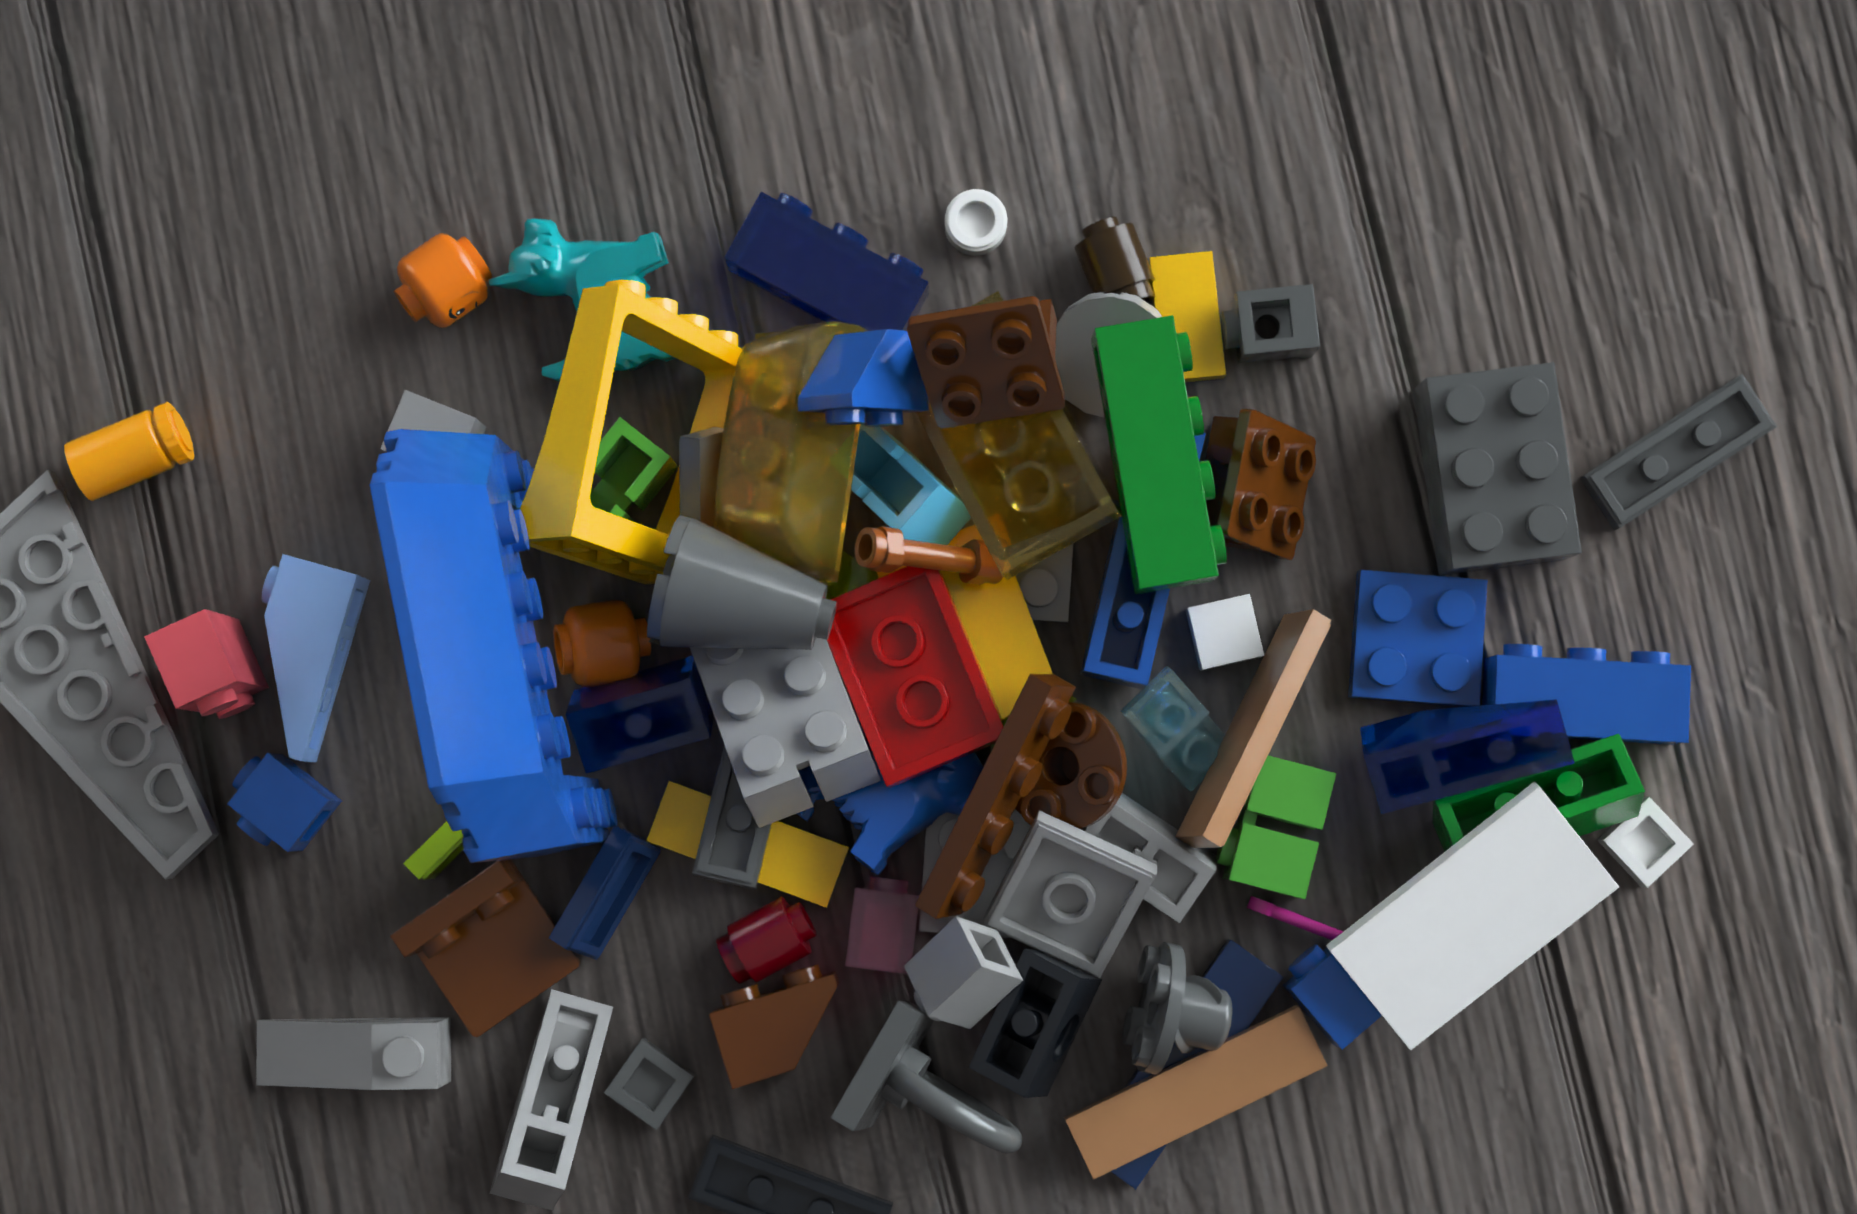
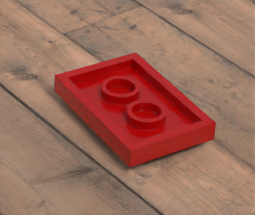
[827,566,1005,788]

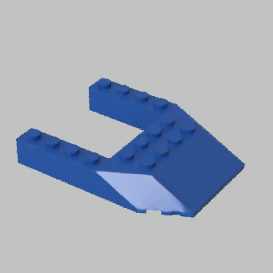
[369,429,617,863]

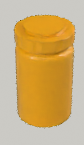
[64,402,194,501]

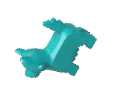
[489,218,675,381]

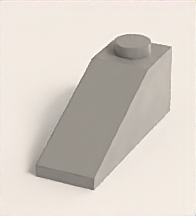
[489,989,613,1210]
[256,1017,451,1090]

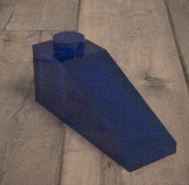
[1360,699,1575,814]

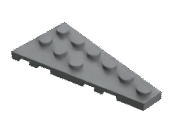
[0,470,219,879]

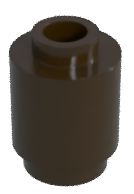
[1074,217,1155,302]

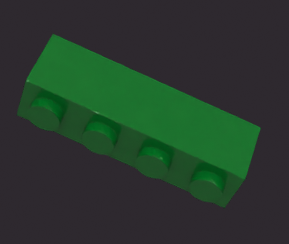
[1091,315,1227,594]

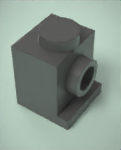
[1221,284,1320,363]

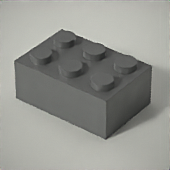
[1413,362,1582,576]

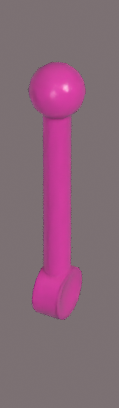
[1247,896,1344,940]

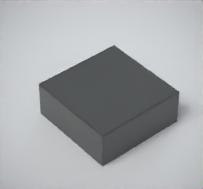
[604,1038,696,1130]

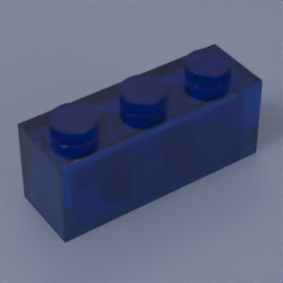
[724,192,929,334]

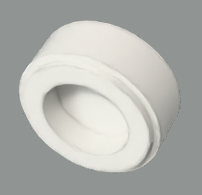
[944,189,1007,256]

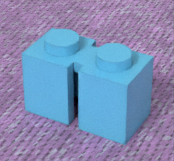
[822,423,976,545]

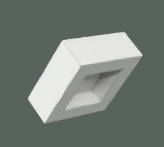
[1186,594,1264,671]
[1597,797,1694,888]

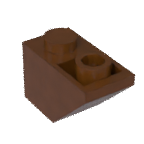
[709,964,840,1089]

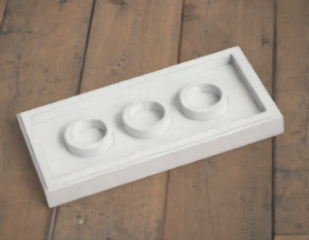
[1326,782,1619,1050]

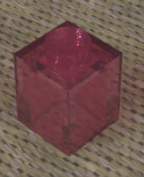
[845,876,920,974]

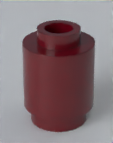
[716,896,817,984]

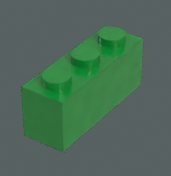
[1432,733,1645,852]

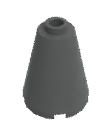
[647,515,837,650]

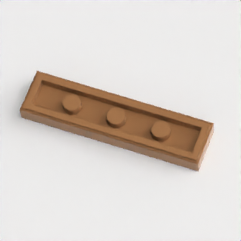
[1175,609,1331,848]
[1064,1005,1328,1180]

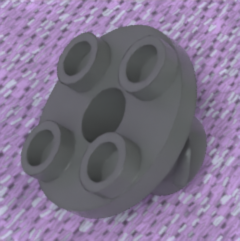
[1122,942,1233,1074]

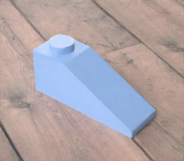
[262,554,370,763]

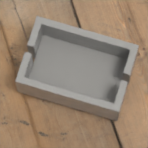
[690,637,881,828]

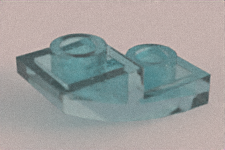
[1120,666,1225,792]

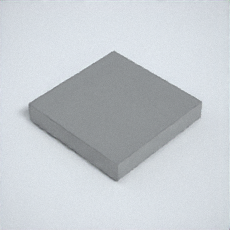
[983,810,1157,978]

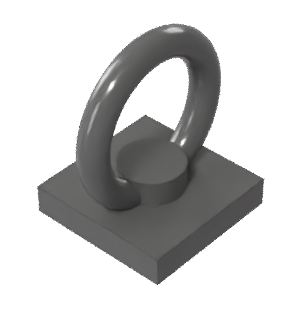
[830,1001,1022,1154]

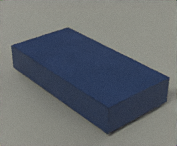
[549,825,661,960]

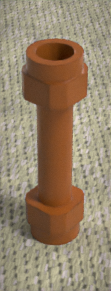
[855,526,1007,585]

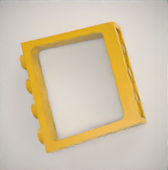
[520,280,756,584]

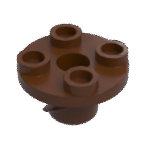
[1015,701,1127,829]

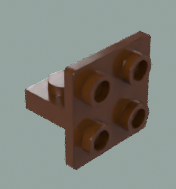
[907,296,1065,428]
[1205,409,1316,560]

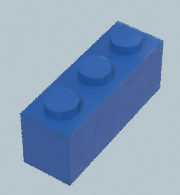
[1481,644,1691,745]

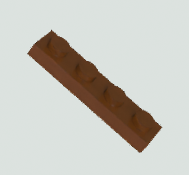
[915,674,1076,919]

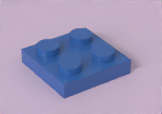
[1348,570,1488,708]

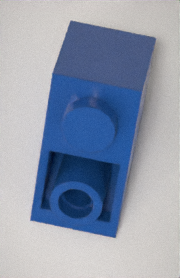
[798,329,929,427]

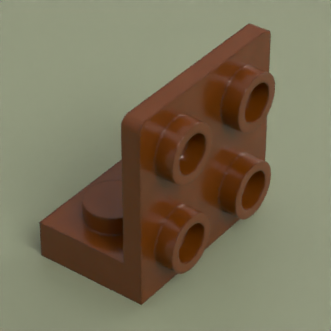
[390,859,580,1037]

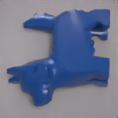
[797,709,983,877]

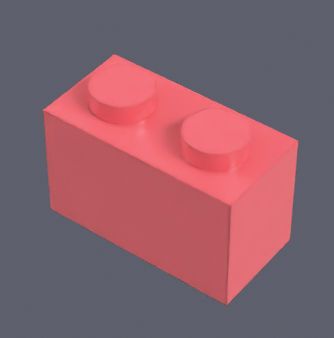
[144,609,269,719]

